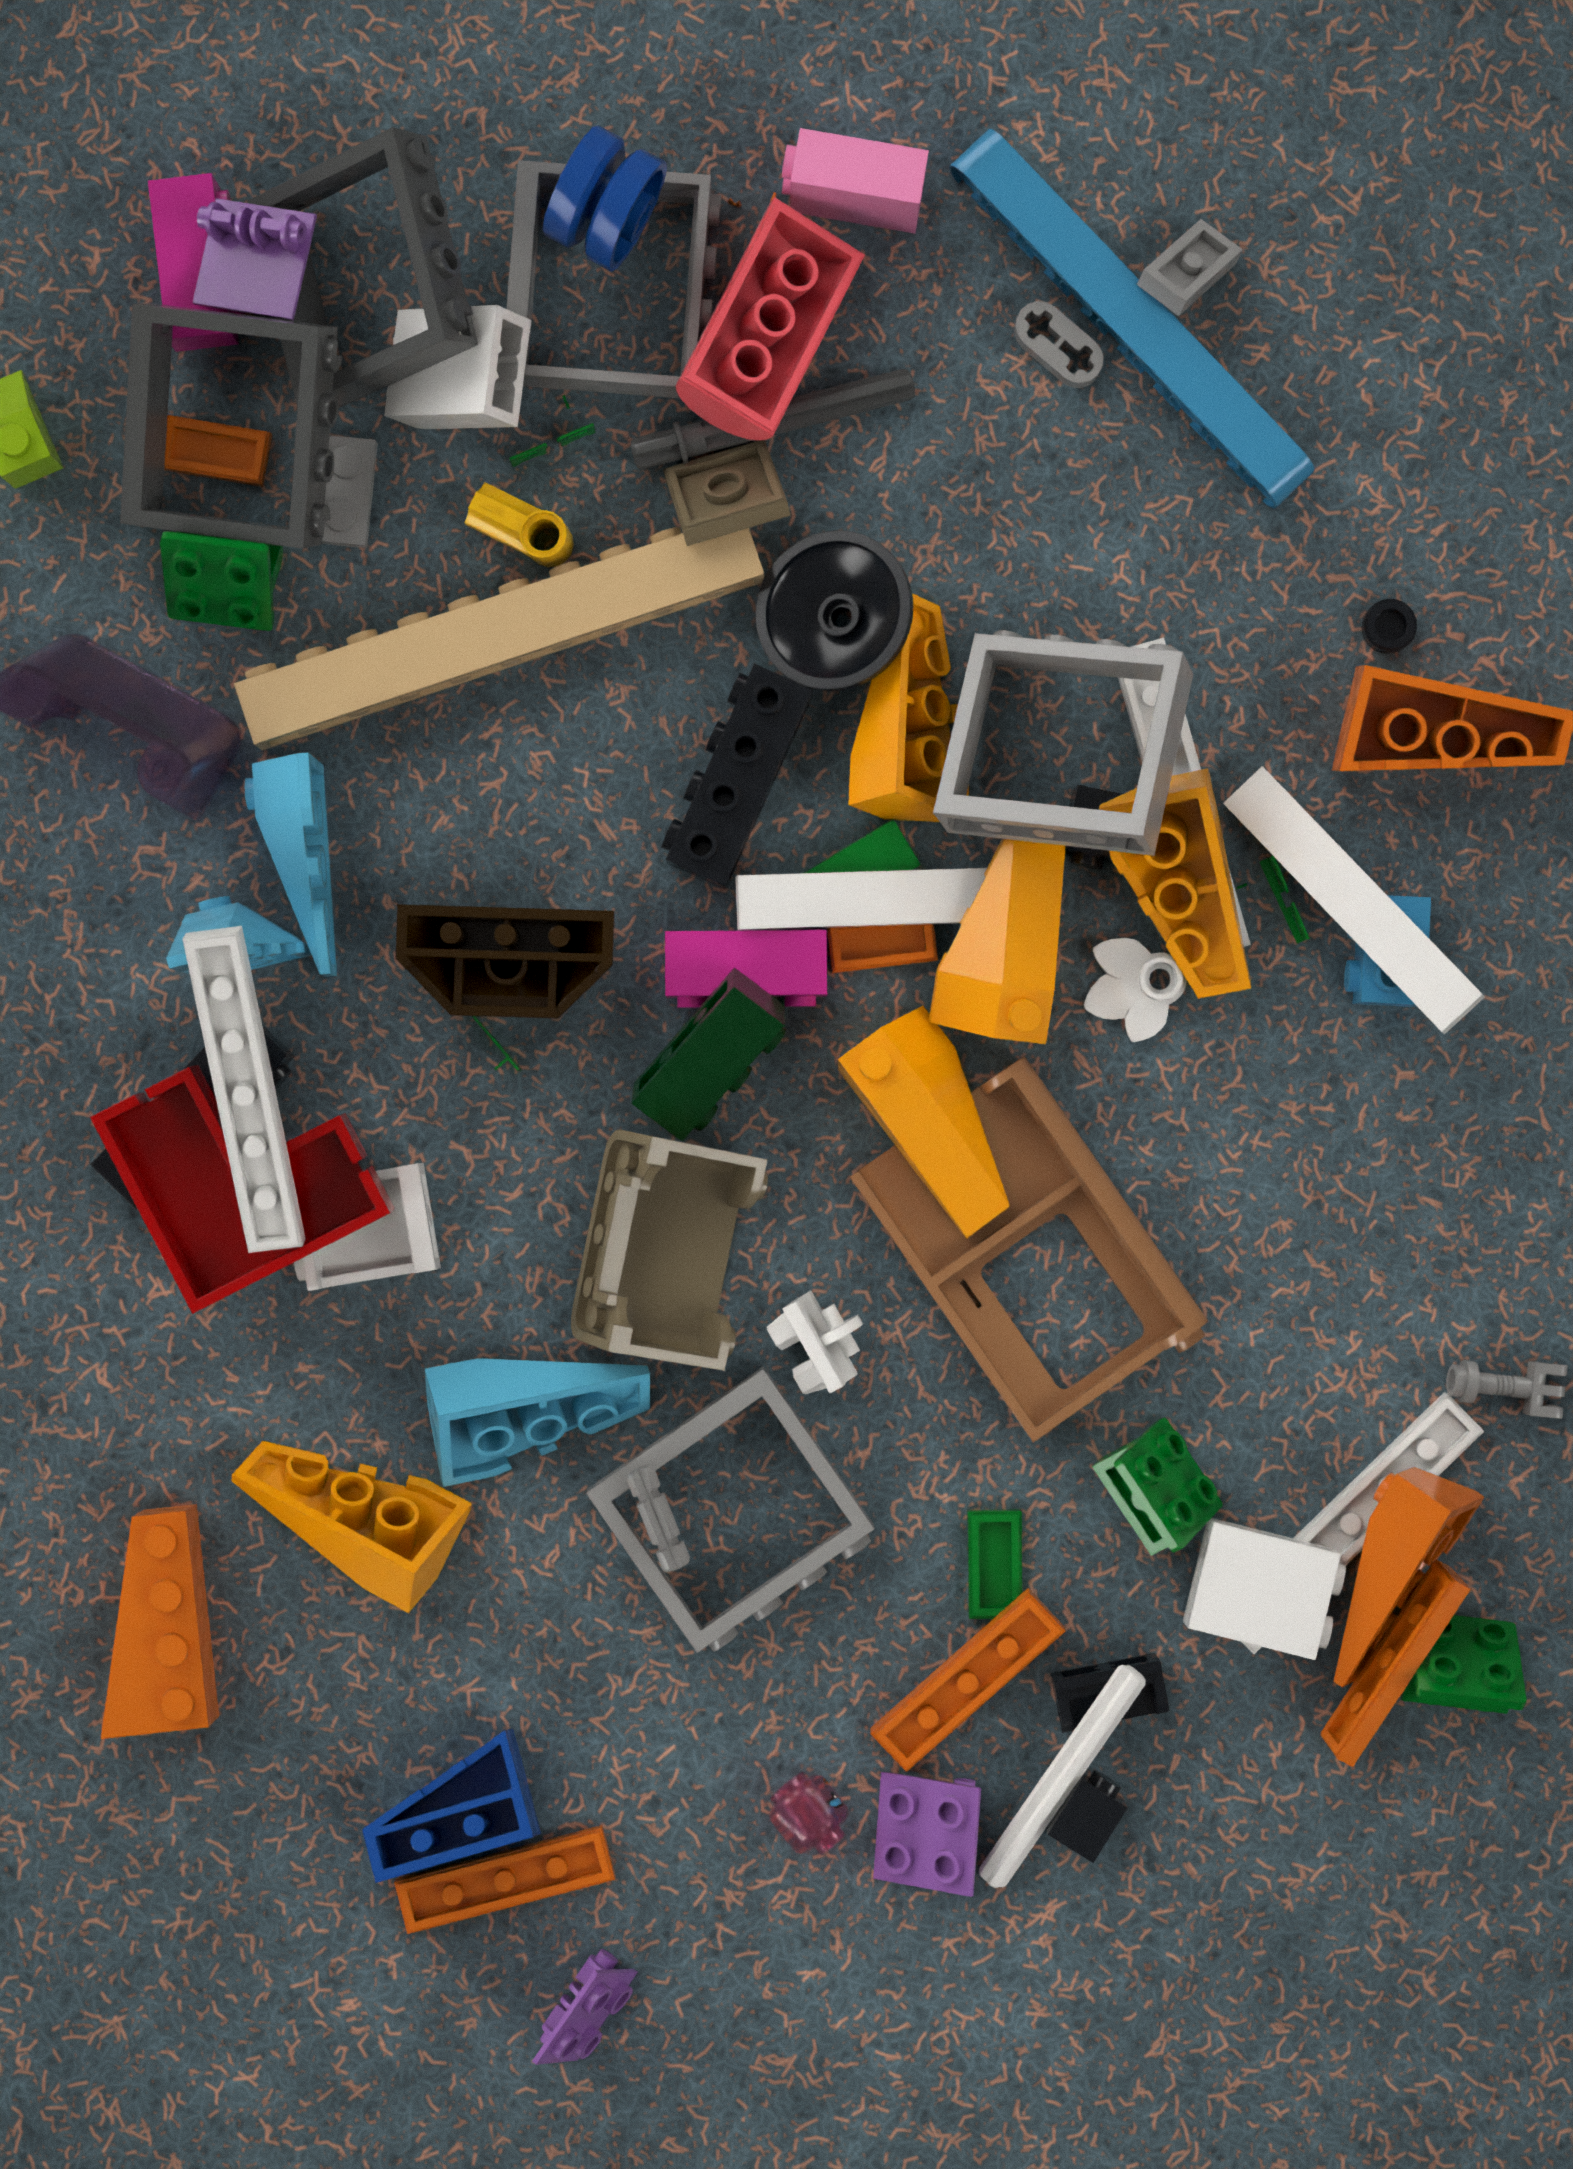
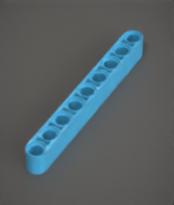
[949,129,1315,509]

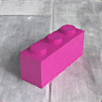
[148,173,245,352]
[665,930,827,1008]

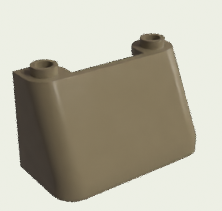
[571,1129,768,1371]

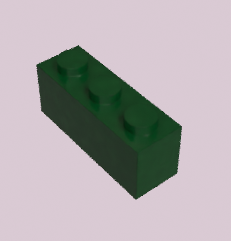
[631,967,786,1141]

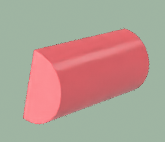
[676,197,865,441]

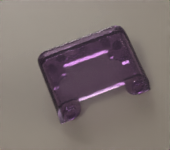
[0,633,241,822]

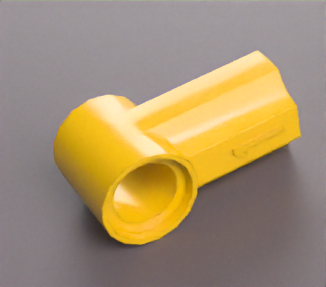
[464,482,574,567]

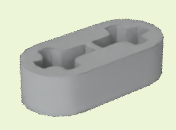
[1014,301,1104,388]

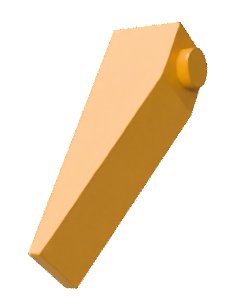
[848,593,969,822]
[1099,768,1251,999]
[929,839,1066,1044]
[838,1005,1010,1239]
[231,1441,472,1613]

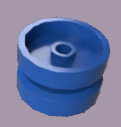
[542,125,667,272]

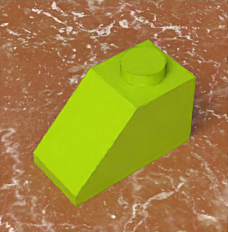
[0,370,64,489]

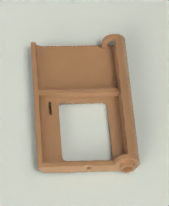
[850,1055,1208,1443]

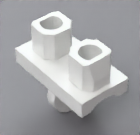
[767,1291,863,1394]

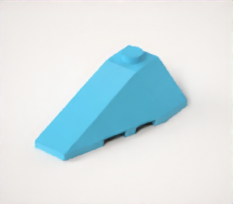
[245,753,337,977]
[166,896,312,974]
[425,1358,650,1487]

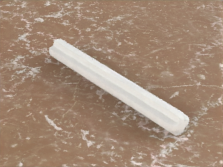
[979,1665,1146,1888]

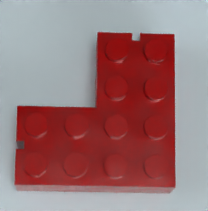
[90,1065,395,1314]

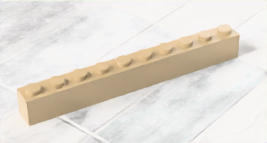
[234,527,764,750]

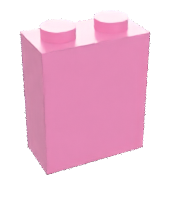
[782,128,929,234]

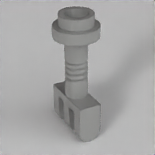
[1446,1360,1568,1419]

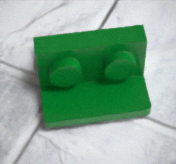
[160,531,283,631]
[1092,1417,1223,1556]
[1400,1615,1527,1714]

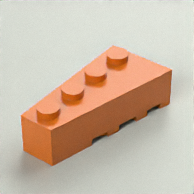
[1332,665,1573,771]
[100,1504,219,1739]

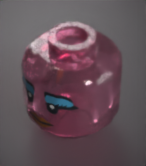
[769,1772,849,1856]

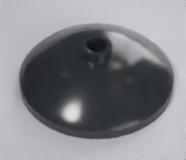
[756,530,913,691]

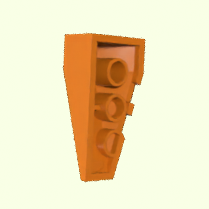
[1334,1467,1484,1688]

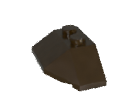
[395,904,615,1019]

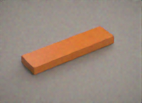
[1320,1559,1471,1767]
[870,1588,1066,1772]
[394,1825,616,1934]

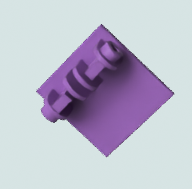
[192,198,317,321]
[873,1772,981,1897]
[532,1949,638,2065]

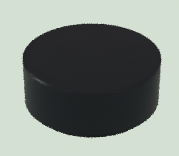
[1361,599,1417,654]

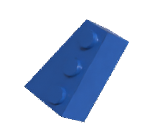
[362,1729,541,1883]

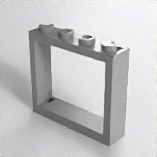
[506,160,721,398]
[933,630,1193,856]
[586,1366,874,1653]

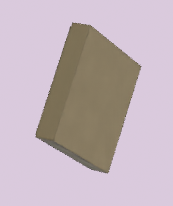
[663,440,791,546]

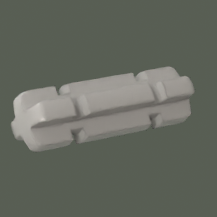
[627,1466,690,1572]

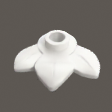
[1084,938,1187,1042]

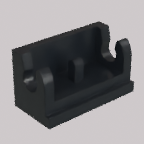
[1050,1653,1169,1733]

